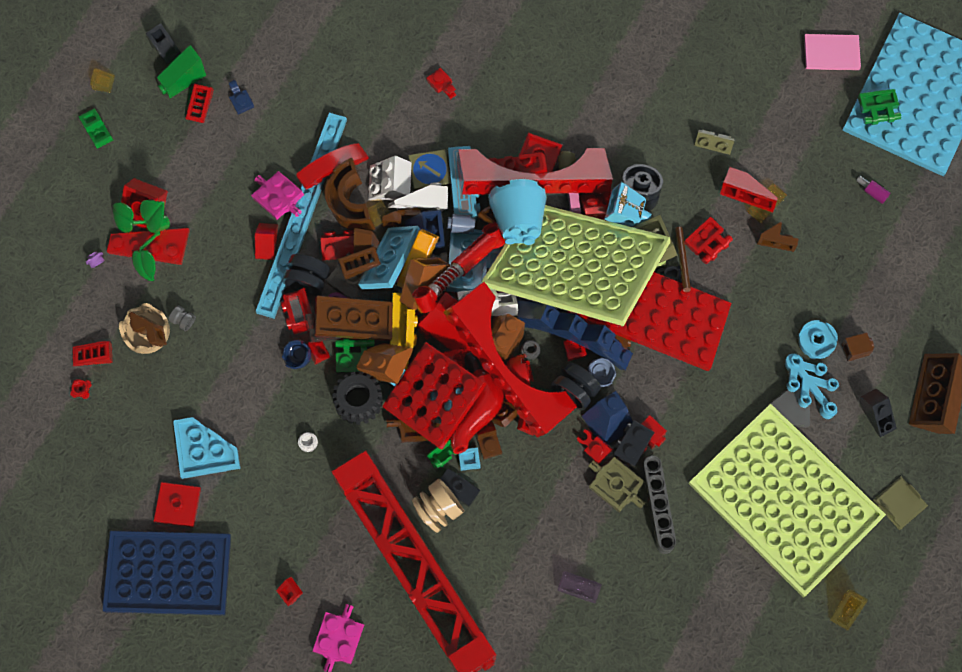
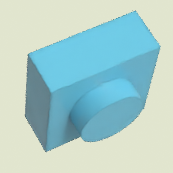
[459,448,480,471]

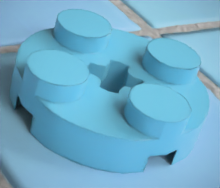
[798,320,838,359]

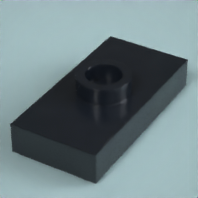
[441,469,480,507]

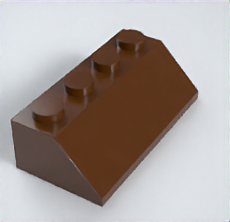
[909,353,962,434]

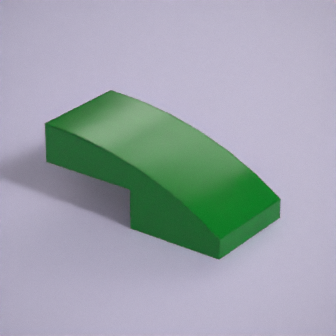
[79,108,113,149]

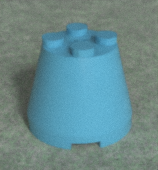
[489,179,546,245]

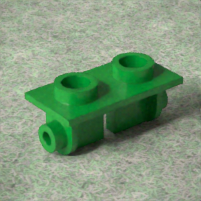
[427,439,457,469]

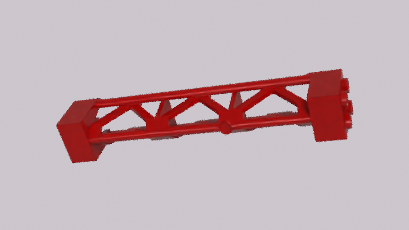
[332,451,497,672]

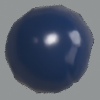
[282,340,311,369]

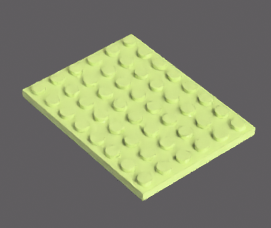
[482,205,670,326]
[688,404,886,598]

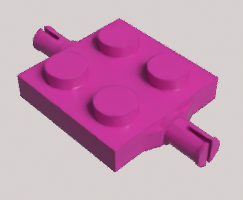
[251,171,304,220]
[312,604,364,672]

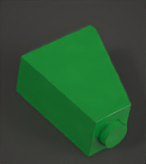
[157,45,206,98]

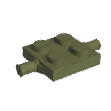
[588,457,646,513]

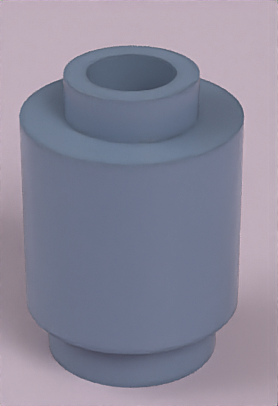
[447,214,475,234]

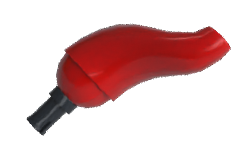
[450,352,504,454]

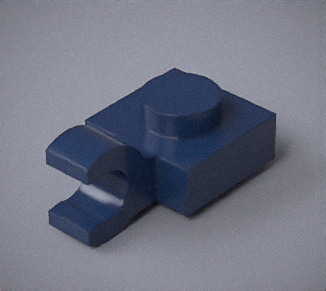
[228,80,254,115]

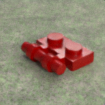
[684,217,733,264]

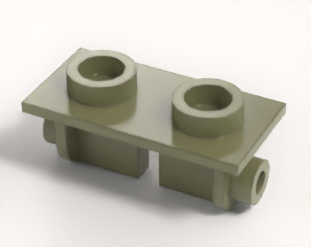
[694,129,734,155]

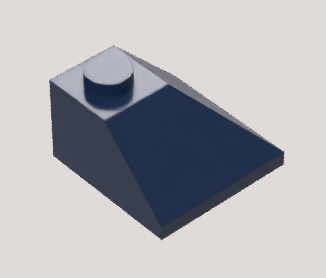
[582,391,633,445]

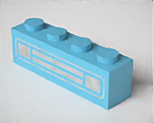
[448,146,480,221]

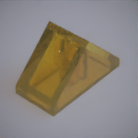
[830,589,868,630]

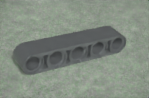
[642,456,676,554]

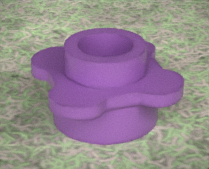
[86,251,105,268]

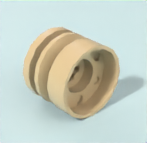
[412,479,464,533]

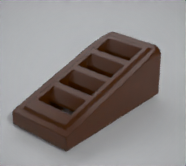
[338,246,381,279]

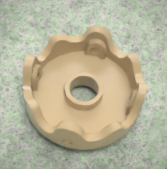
[119,303,170,354]

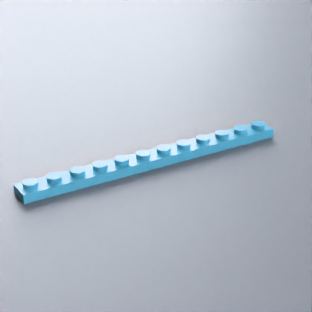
[256,113,347,319]

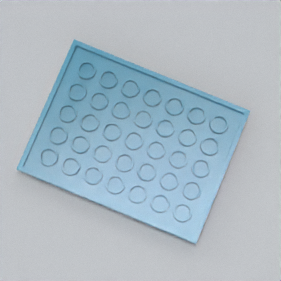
[842,13,962,177]

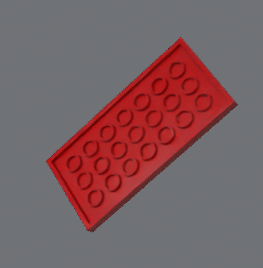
[567,272,732,371]

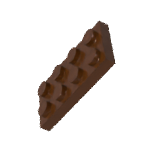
[315,296,393,341]

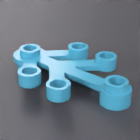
[785,354,839,419]

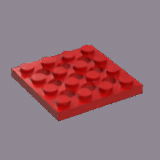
[382,342,487,449]

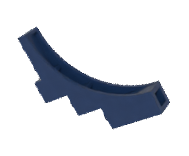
[514,301,633,370]

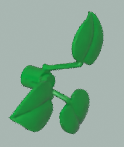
[113,199,170,281]

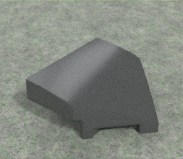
[768,387,810,428]

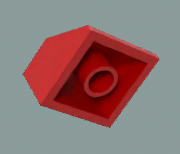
[121,178,168,230]

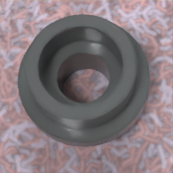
[521,340,540,360]

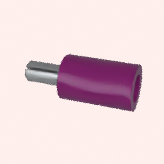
[857,176,891,204]

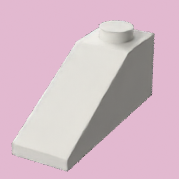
[388,183,448,212]

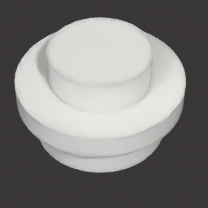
[298,432,318,452]

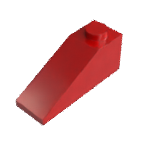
[720,167,778,213]

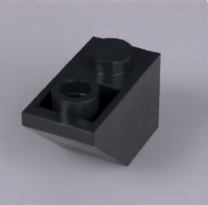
[860,389,897,437]

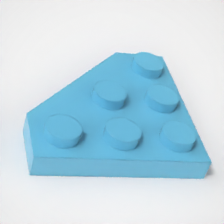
[173,417,241,479]

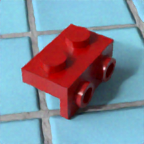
[320,230,354,260]

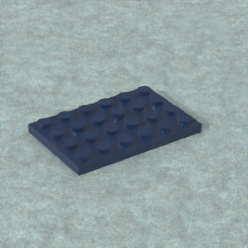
[103,531,231,616]

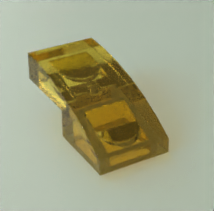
[747,184,787,223]

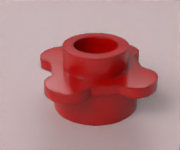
[70,379,92,399]

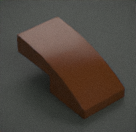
[382,208,421,228]

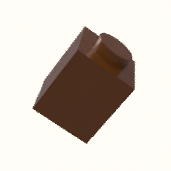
[841,333,874,361]

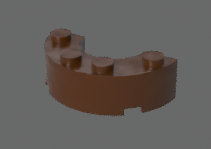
[325,158,376,231]

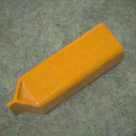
[397,229,439,288]

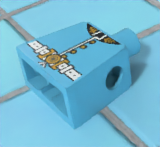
[605,182,652,227]

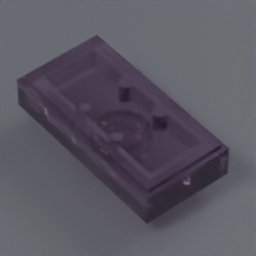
[557,571,602,603]

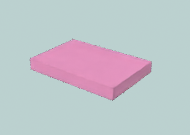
[804,34,861,70]

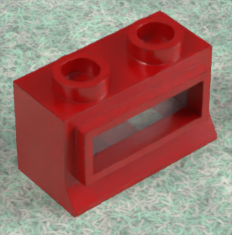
[280,288,315,335]

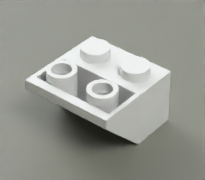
[368,156,412,201]

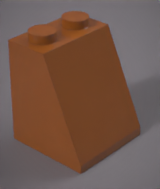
[491,314,525,365]

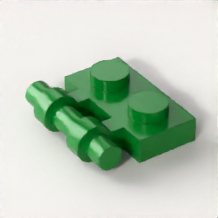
[858,89,901,125]
[336,338,375,373]

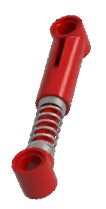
[412,222,505,313]

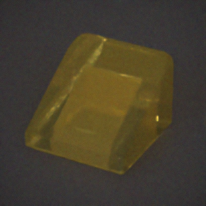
[90,68,115,93]

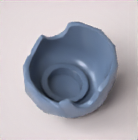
[587,358,616,387]

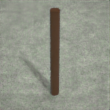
[675,227,691,292]

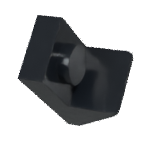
[145,23,181,64]

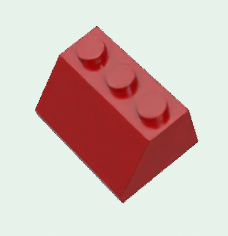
[417,292,471,356]

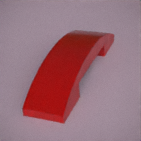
[296,143,369,190]

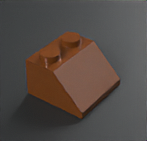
[356,343,413,384]

